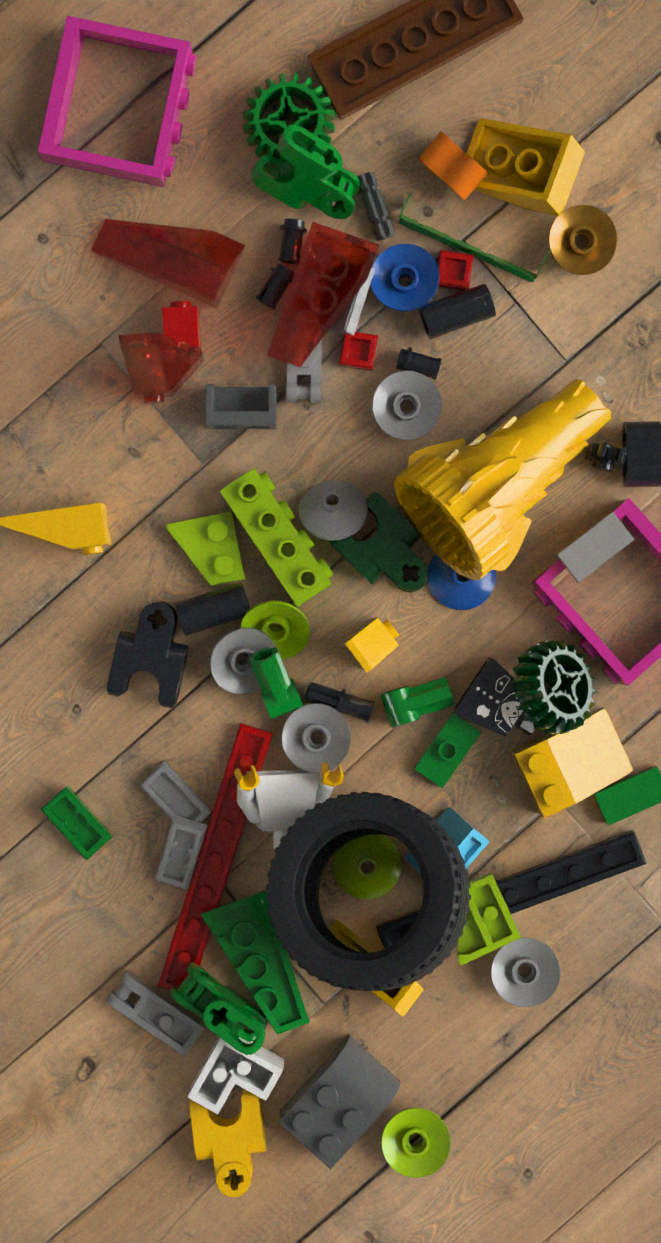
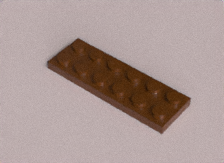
[307,0,523,121]

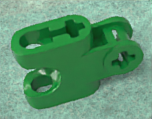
[251,124,360,219]
[169,963,267,1055]

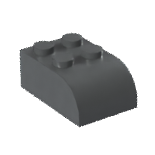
[279,1034,400,1170]

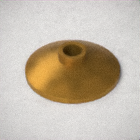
[548,205,618,275]

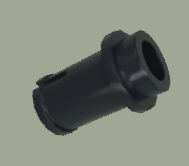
[278,218,307,265]
[256,263,296,310]
[396,347,442,380]

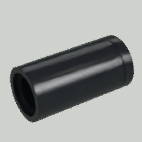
[419,283,496,340]
[175,582,250,636]

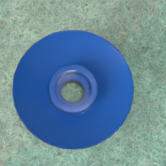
[371,244,440,312]
[427,554,496,610]

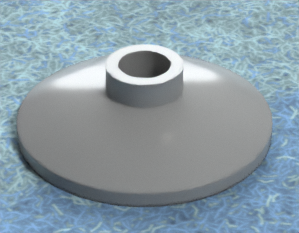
[372,371,442,440]
[299,480,368,541]
[210,628,275,694]
[282,703,351,773]
[491,937,560,1007]

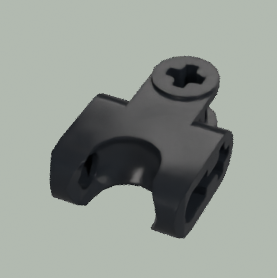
[107,602,189,709]

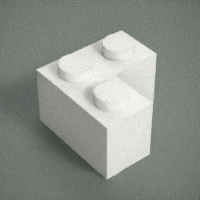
[187,1036,284,1114]

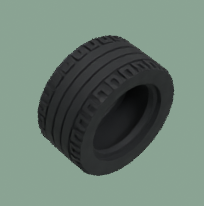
[266,791,471,991]

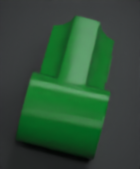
[249,647,303,719]
[380,677,454,728]

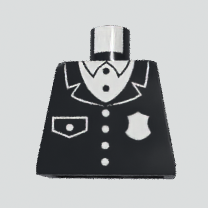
[452,657,535,736]

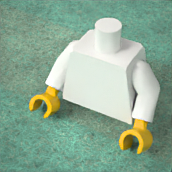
[234,762,344,849]

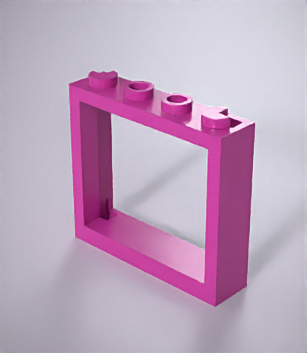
[38,15,197,187]
[531,498,661,686]

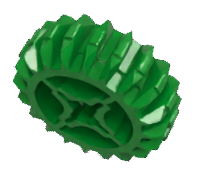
[242,73,335,163]

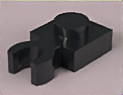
[585,442,627,472]

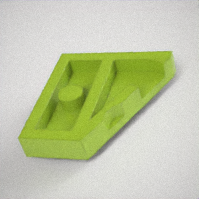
[166,511,246,586]
[457,872,522,966]

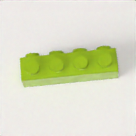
[220,468,334,607]

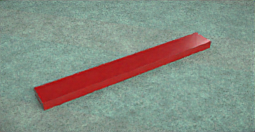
[157,723,273,992]

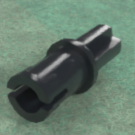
[305,682,375,723]

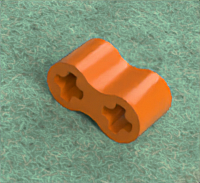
[418,131,488,201]

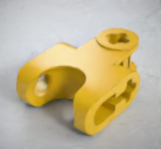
[189,1089,267,1197]

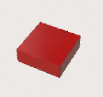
[437,250,474,291]
[339,332,378,371]

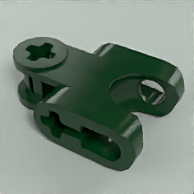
[329,492,428,593]

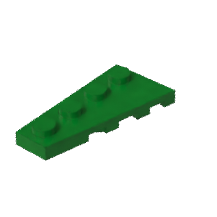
[200,890,310,1035]

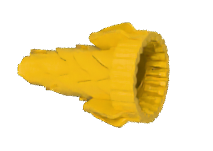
[394,379,611,581]

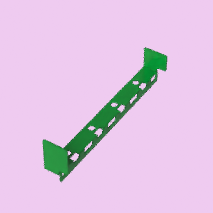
[399,193,550,282]

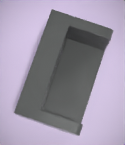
[206,384,277,429]

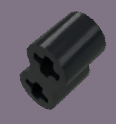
[622,421,661,487]

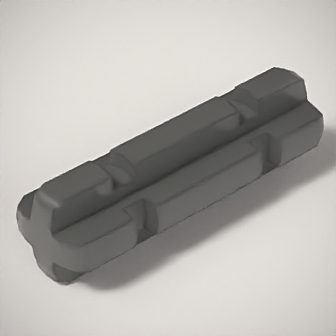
[358,172,394,241]

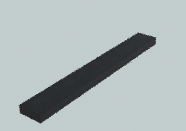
[376,830,647,949]

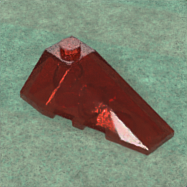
[92,219,245,309]
[267,222,379,368]
[119,333,205,404]

